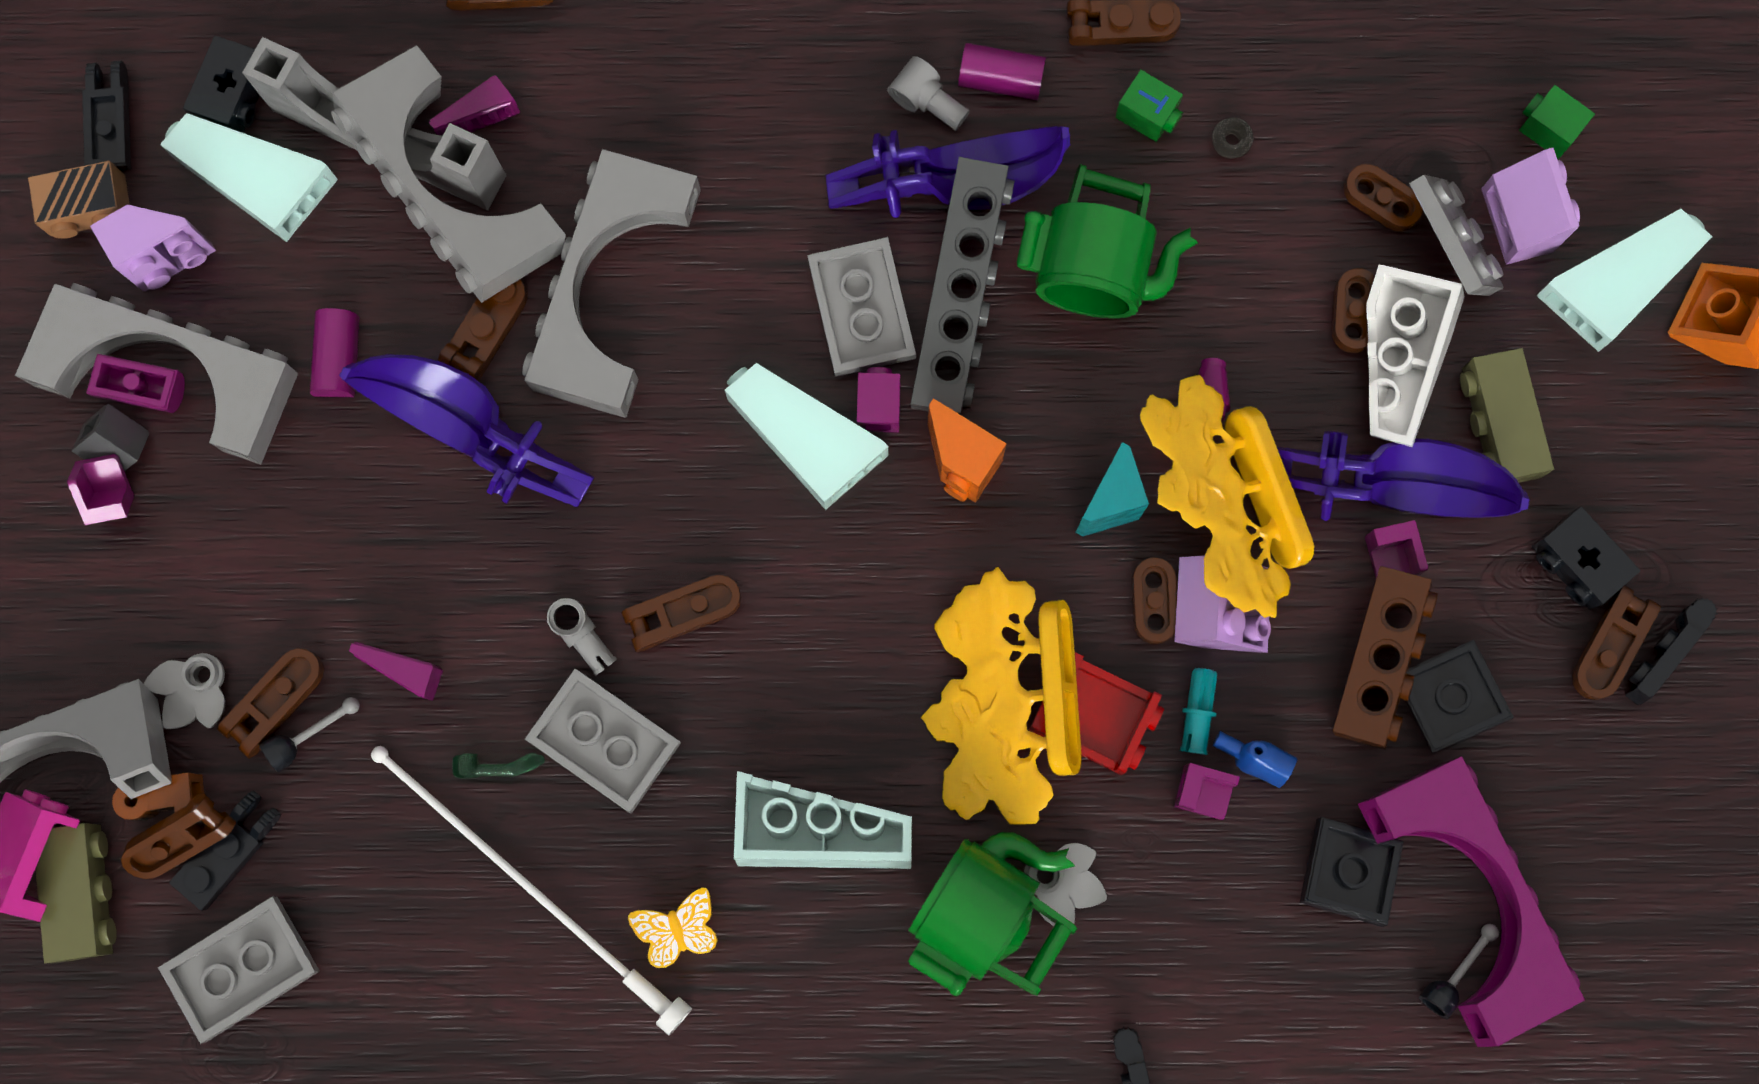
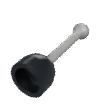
[259,697,360,773]
[1419,924,1499,1019]

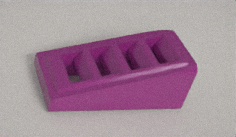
[429,75,520,135]
[349,642,443,701]

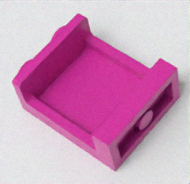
[0,789,80,922]

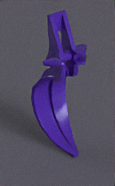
[826,126,1070,218]
[339,354,594,507]
[1277,431,1530,521]

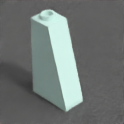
[160,113,338,242]
[1536,209,1713,352]
[724,363,889,509]

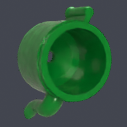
[1016,164,1198,319]
[908,832,1077,996]

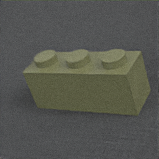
[1460,348,1555,483]
[35,823,117,964]

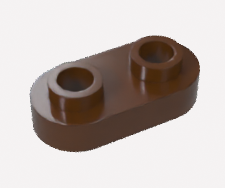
[1344,164,1423,231]
[1332,268,1375,353]
[1132,557,1177,644]

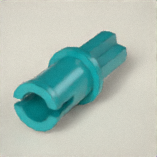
[1180,668,1217,755]

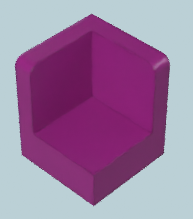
[67,454,134,525]
[1364,520,1428,578]
[1173,763,1240,820]

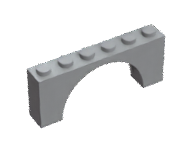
[242,37,507,211]
[331,46,566,303]
[522,149,701,418]
[15,283,298,465]
[0,679,172,799]

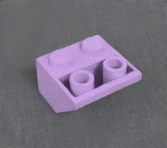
[1481,148,1580,265]
[90,204,216,292]
[1175,555,1271,653]

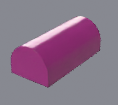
[958,43,1046,100]
[310,308,360,397]
[86,353,185,413]

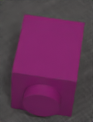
[857,367,900,432]

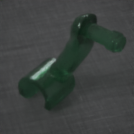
[452,753,545,779]

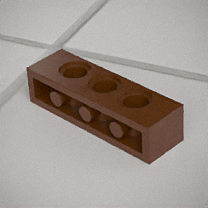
[1333,566,1438,750]

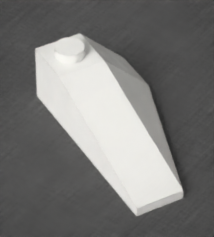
[1366,264,1464,447]

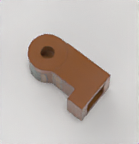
[112,773,204,821]

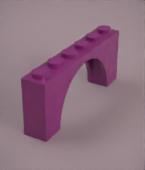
[1358,756,1585,1047]

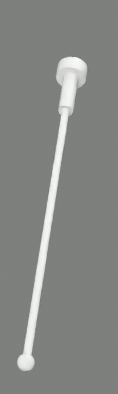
[371,746,692,1035]

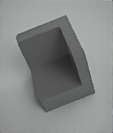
[71,403,149,471]

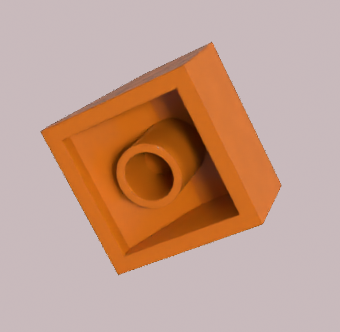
[1668,263,1759,369]
[928,398,1006,503]

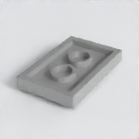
[1409,175,1504,296]
[807,237,916,377]
[525,669,681,814]
[158,896,320,1044]

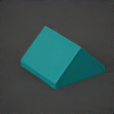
[1075,442,1149,537]

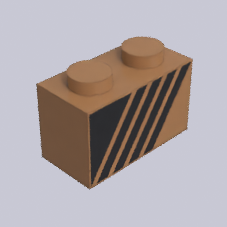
[28,161,130,239]

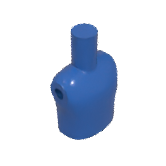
[1212,731,1297,788]

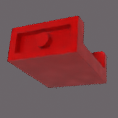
[1029,652,1165,775]

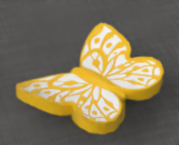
[628,888,718,968]

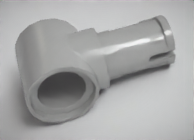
[887,56,970,131]
[547,598,617,676]

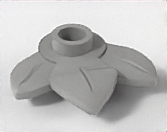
[144,653,226,729]
[1024,843,1107,926]

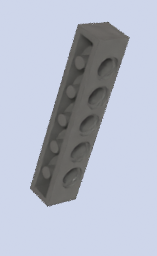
[911,157,1015,415]

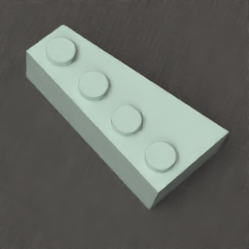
[734,771,912,869]

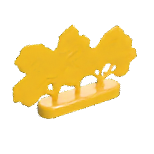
[1140,375,1314,618]
[921,567,1081,825]

